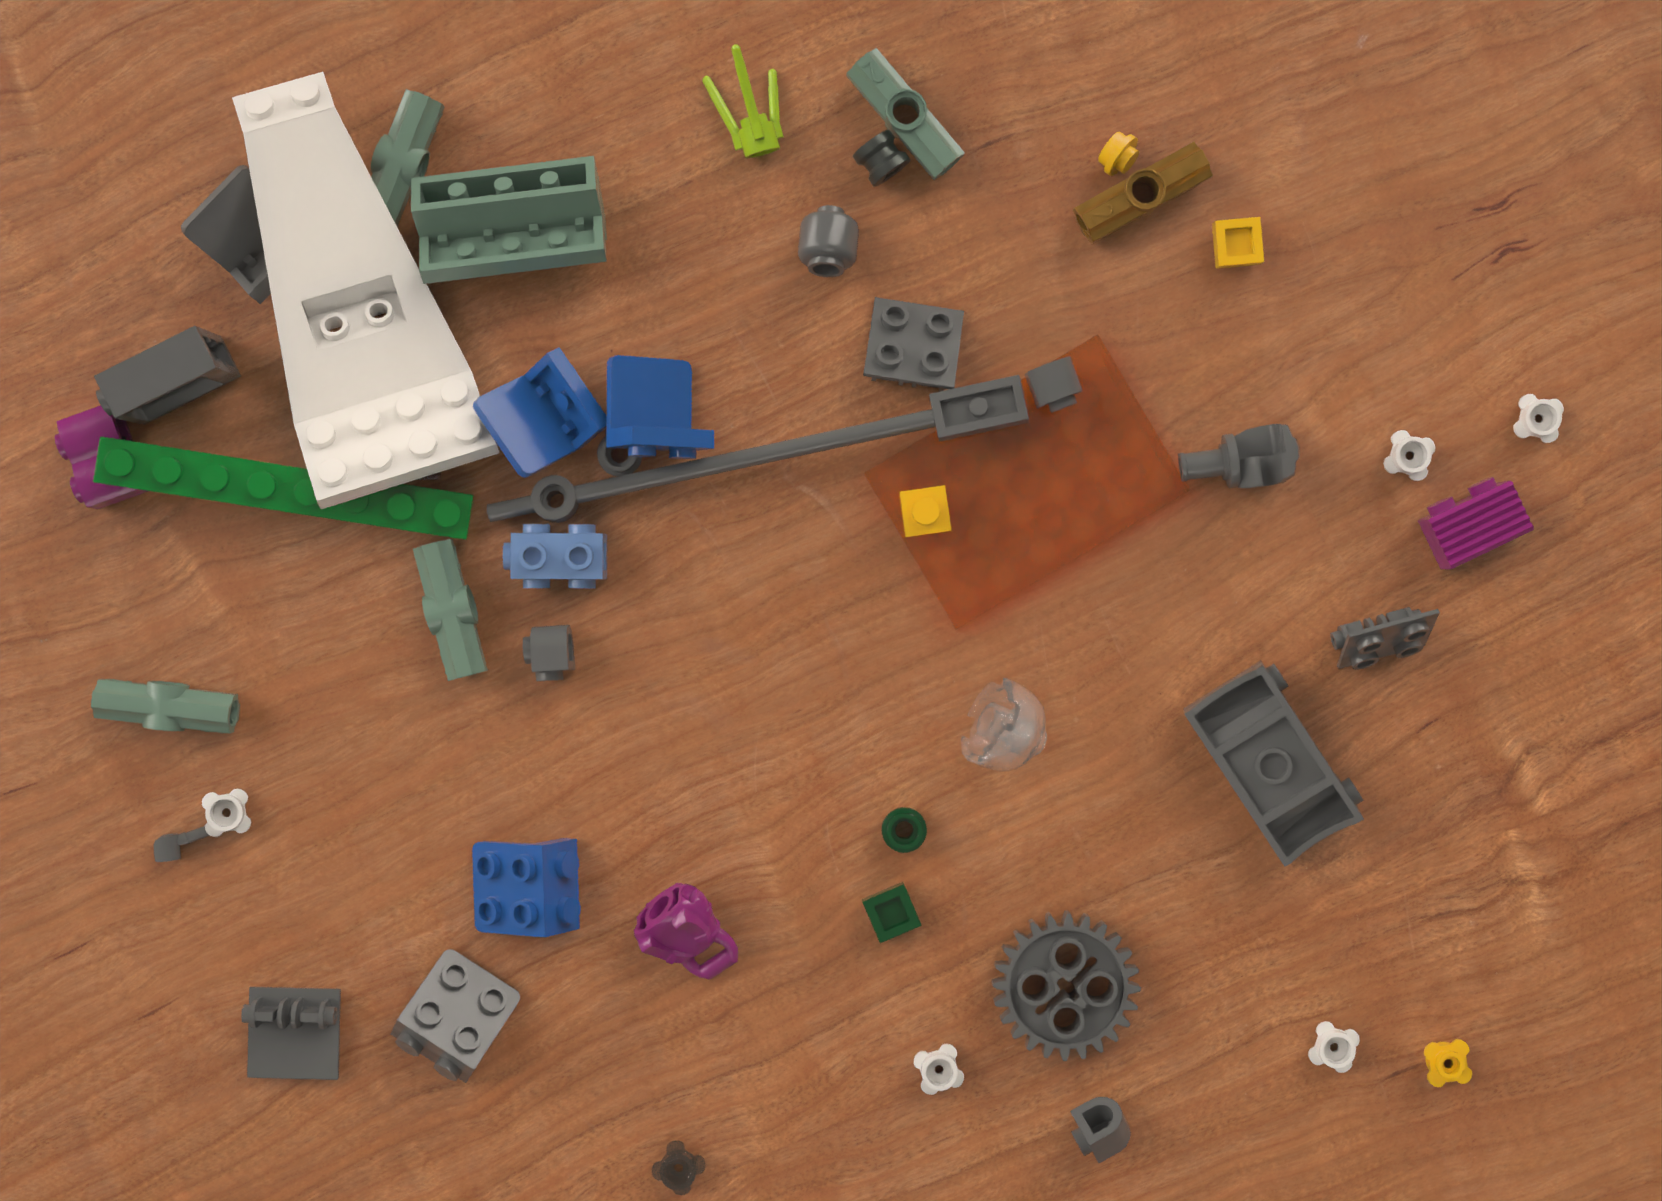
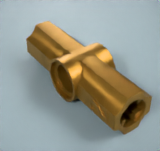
[1073,141,1213,244]

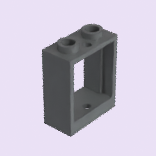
[94,326,241,425]

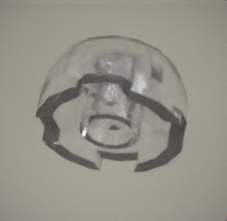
[961,678,1047,771]

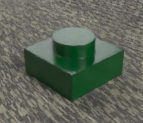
[862,882,922,943]

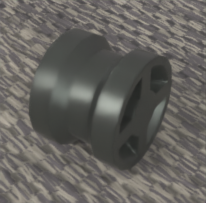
[853,130,910,187]

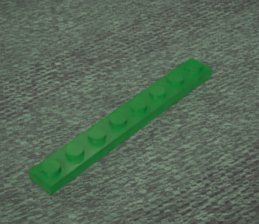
[93,436,474,540]

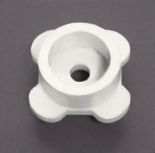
[1513,394,1564,443]
[1383,430,1435,481]
[202,789,251,837]
[1308,1021,1360,1073]
[914,1044,964,1095]

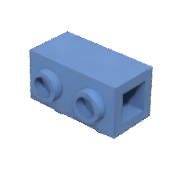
[503,524,607,588]

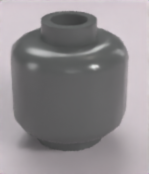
[798,205,859,277]

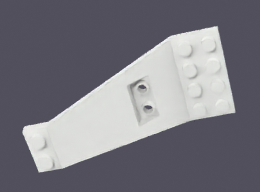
[232,72,499,509]

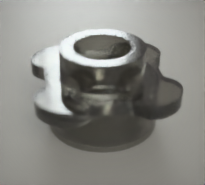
[652,1140,706,1195]

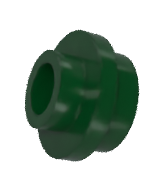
[882,807,927,853]

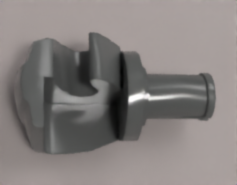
[1178,424,1300,488]

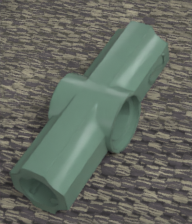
[846,48,965,181]
[371,89,445,227]
[413,539,488,681]
[91,679,240,734]

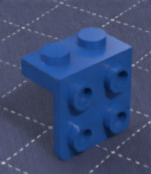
[473,347,607,478]
[606,355,714,459]
[472,838,581,937]

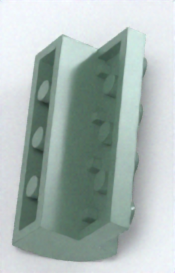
[411,156,607,284]

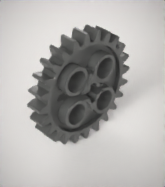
[991,910,1141,1061]

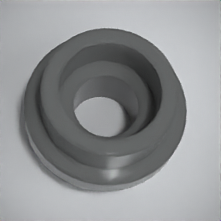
[597,436,643,477]

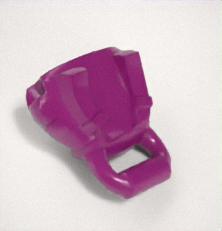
[634,883,738,980]

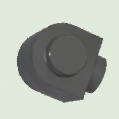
[1025,356,1083,413]
[523,624,575,681]
[1070,1097,1131,1163]

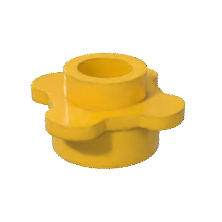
[1424,1039,1472,1087]

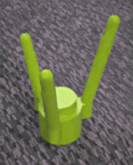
[702,44,784,159]

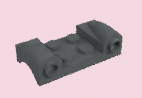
[1184,660,1364,867]

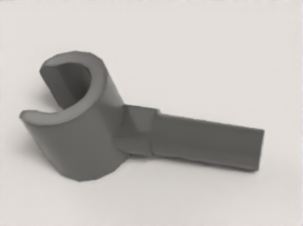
[153,826,210,862]

